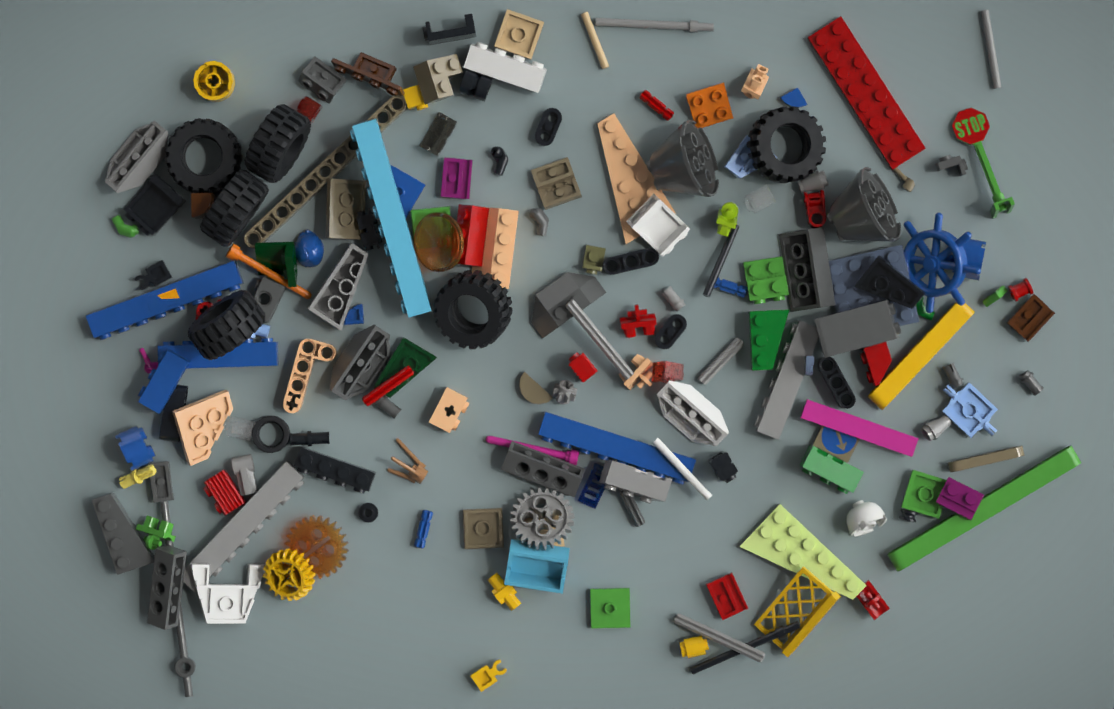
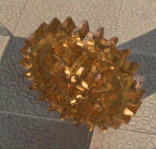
[284,515,349,579]

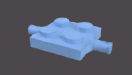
[942,382,998,438]

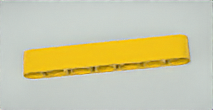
[867,302,975,410]

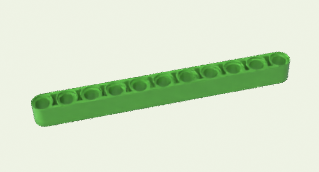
[887,445,1081,572]

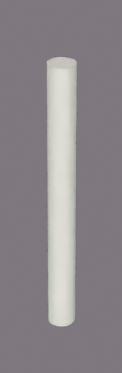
[653,438,712,500]

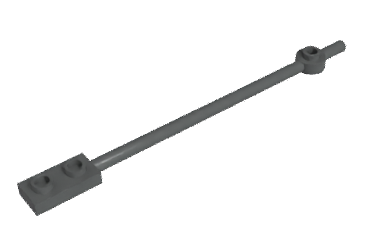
[149,461,196,697]

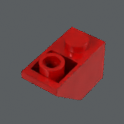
[860,342,892,386]

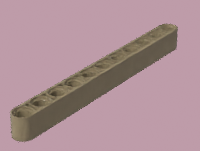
[244,95,407,249]

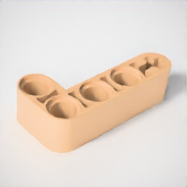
[283,339,337,413]

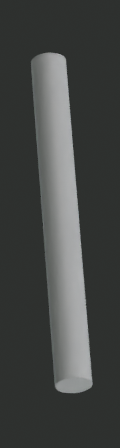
[981,10,1001,89]

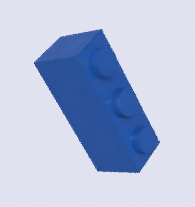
[138,349,190,414]

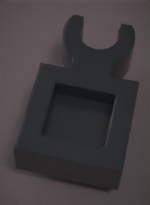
[135,260,172,290]

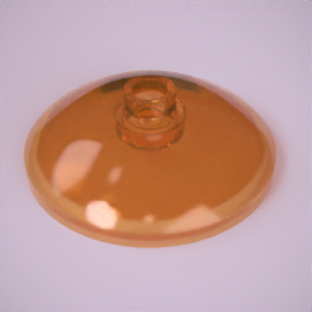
[414,212,464,272]

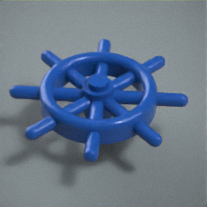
[904,213,981,313]

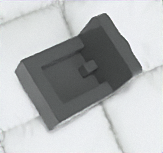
[935,155,968,176]

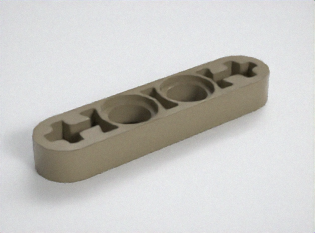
[948,446,1025,472]

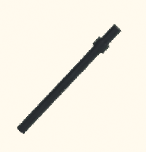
[690,621,801,674]

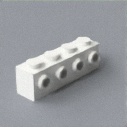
[463,42,547,93]

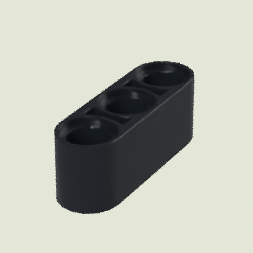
[603,248,659,275]
[817,357,856,409]
[159,384,188,442]

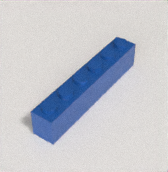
[158,338,279,369]

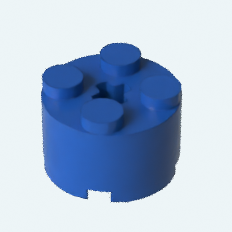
[952,239,986,281]
[115,425,156,471]

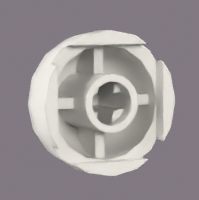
[846,500,887,537]

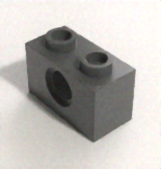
[254,277,286,323]

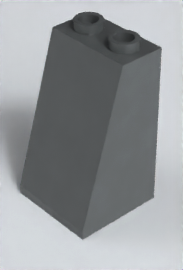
[815,300,901,358]

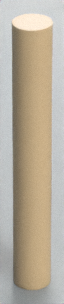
[581,12,609,69]

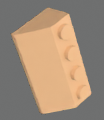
[472,207,519,290]

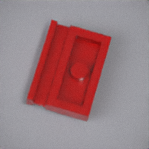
[706,572,749,620]

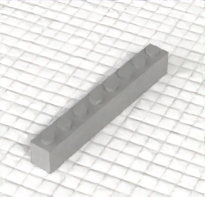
[183,461,305,592]

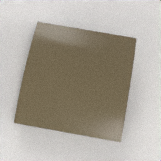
[531,157,582,210]

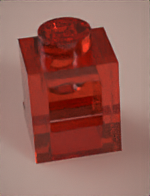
[297,97,323,123]
[652,361,684,384]

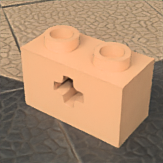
[429,387,470,433]

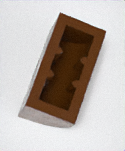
[191,193,216,219]

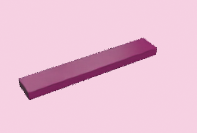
[800,399,919,457]

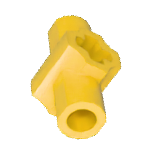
[487,572,521,611]

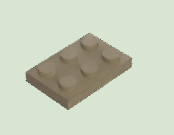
[326,179,366,240]

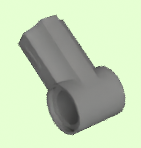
[231,454,258,496]

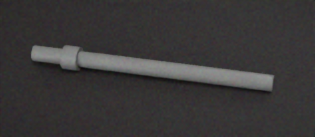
[595,18,714,33]

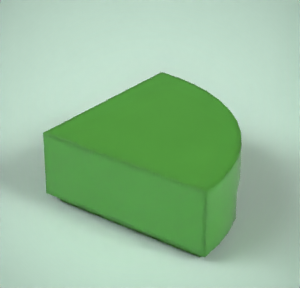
[983,286,1008,307]

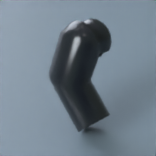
[491,146,509,176]

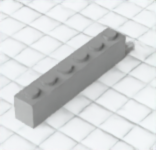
[754,321,819,440]

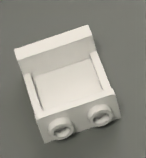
[626,194,690,257]

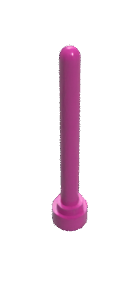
[486,436,579,466]

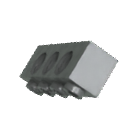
[501,441,585,497]
[147,545,187,630]

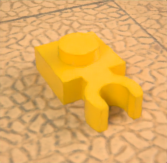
[470,659,507,692]

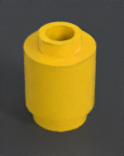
[679,635,709,658]

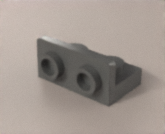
[298,57,347,104]

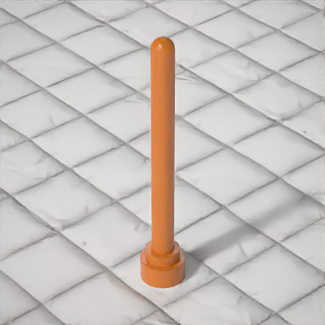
[225,243,312,299]

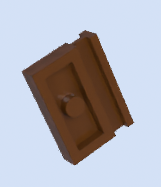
[1007,294,1055,342]

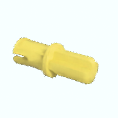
[119,464,157,489]

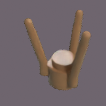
[387,438,428,484]

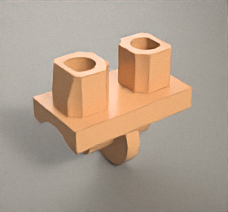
[741,64,769,100]
[619,354,654,390]

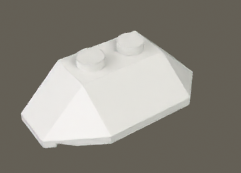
[657,380,729,446]

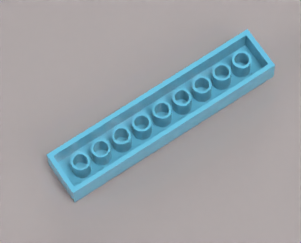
[350,118,432,318]

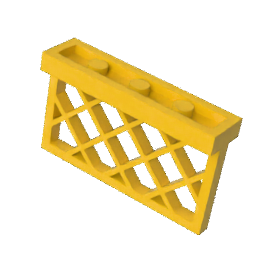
[754,566,841,657]

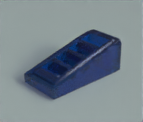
[578,463,605,509]

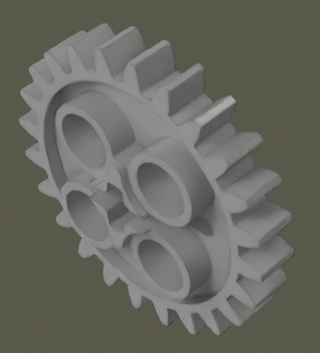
[510,488,574,550]

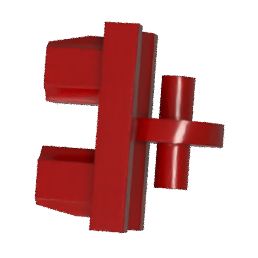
[620,304,657,338]
[856,580,890,620]

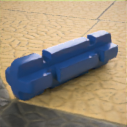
[714,277,748,298]
[414,510,433,549]

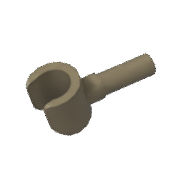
[893,167,915,192]

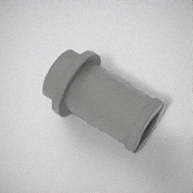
[661,286,686,312]

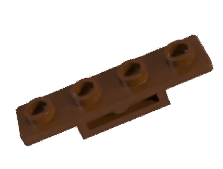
[331,52,405,97]

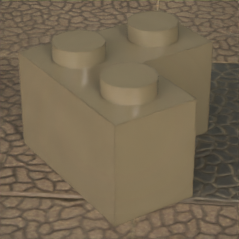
[413,54,463,105]

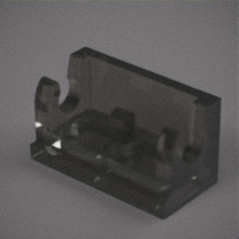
[419,112,458,157]

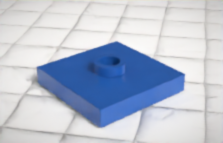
[373,165,426,218]

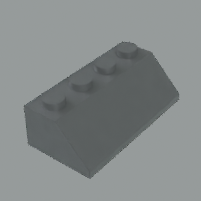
[779,227,836,312]

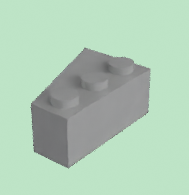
[599,460,672,504]

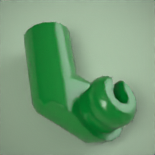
[916,297,935,320]

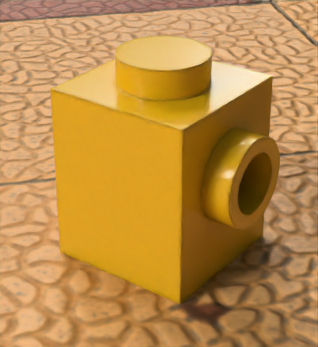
[403,84,428,111]

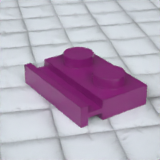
[441,157,473,199]
[936,477,984,521]

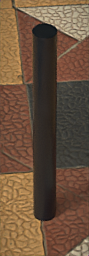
[703,225,740,297]

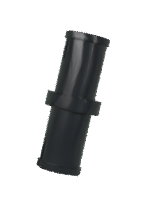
[290,431,330,446]

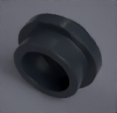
[358,503,378,523]

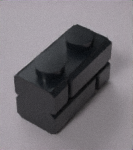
[708,451,738,483]

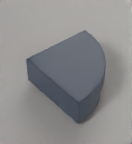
[804,356,814,376]

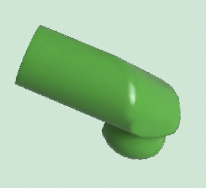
[111,215,139,238]

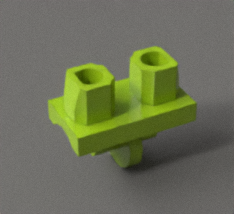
[716,202,738,237]

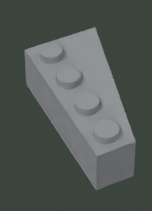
[307,242,368,330]

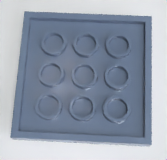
[829,245,920,326]

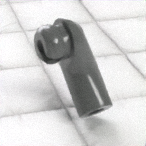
[529,208,549,236]

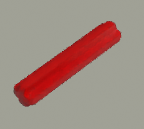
[362,366,414,406]

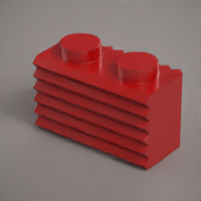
[568,352,598,382]
[203,469,246,515]

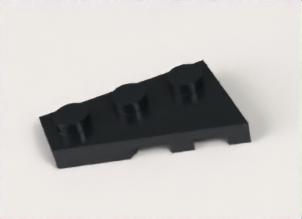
[854,255,925,309]

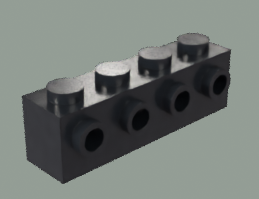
[294,447,376,494]

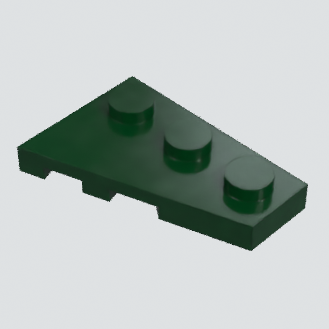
[373,337,437,398]

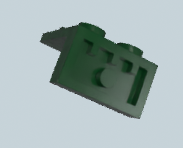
[255,242,298,287]

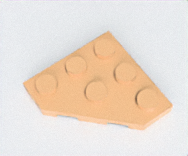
[172,390,233,466]

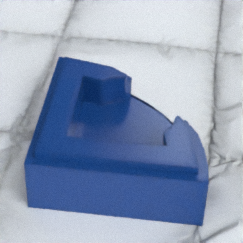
[781,88,808,107]
[344,304,364,325]

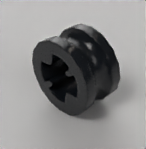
[899,509,918,523]

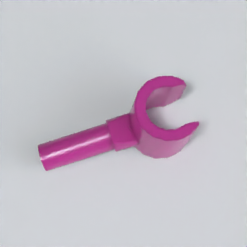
[139,348,158,374]

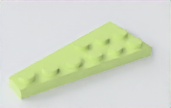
[740,504,867,600]

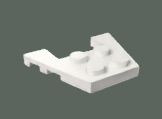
[190,563,266,624]

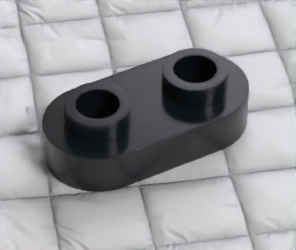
[535,108,562,146]
[655,314,687,349]

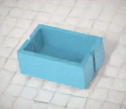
[504,539,570,594]

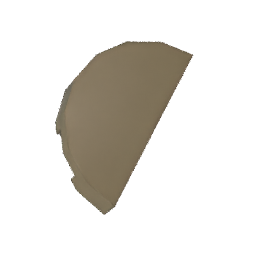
[519,372,553,404]

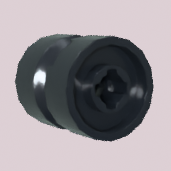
[459,69,493,102]

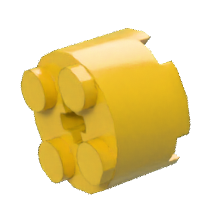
[193,61,235,102]

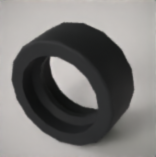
[252,416,290,453]

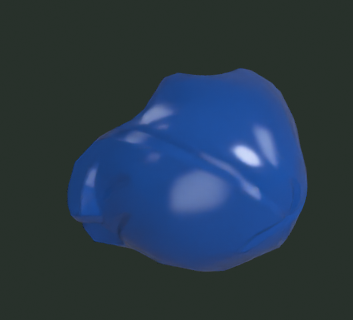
[295,229,324,267]

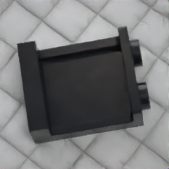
[422,14,476,45]
[123,173,186,236]

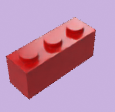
[452,204,489,267]

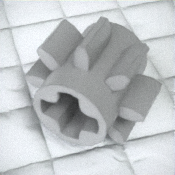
[552,380,578,405]

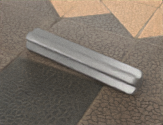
[698,338,744,385]

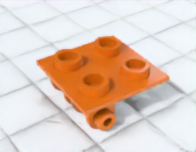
[686,82,733,128]

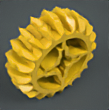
[262,548,316,601]

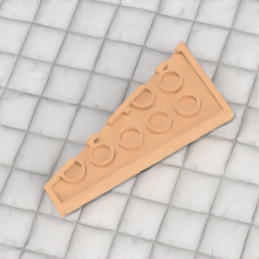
[597,113,676,244]

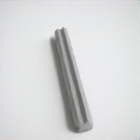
[565,299,634,380]
[674,614,765,662]

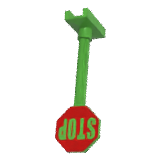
[952,108,1015,219]

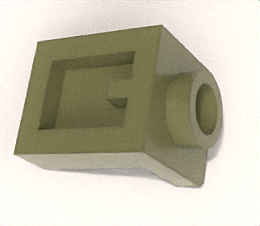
[582,245,606,275]

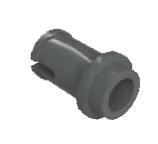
[942,363,964,389]
[1019,370,1044,396]
[376,396,402,419]

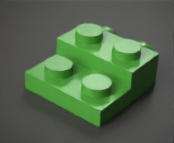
[743,256,789,304]

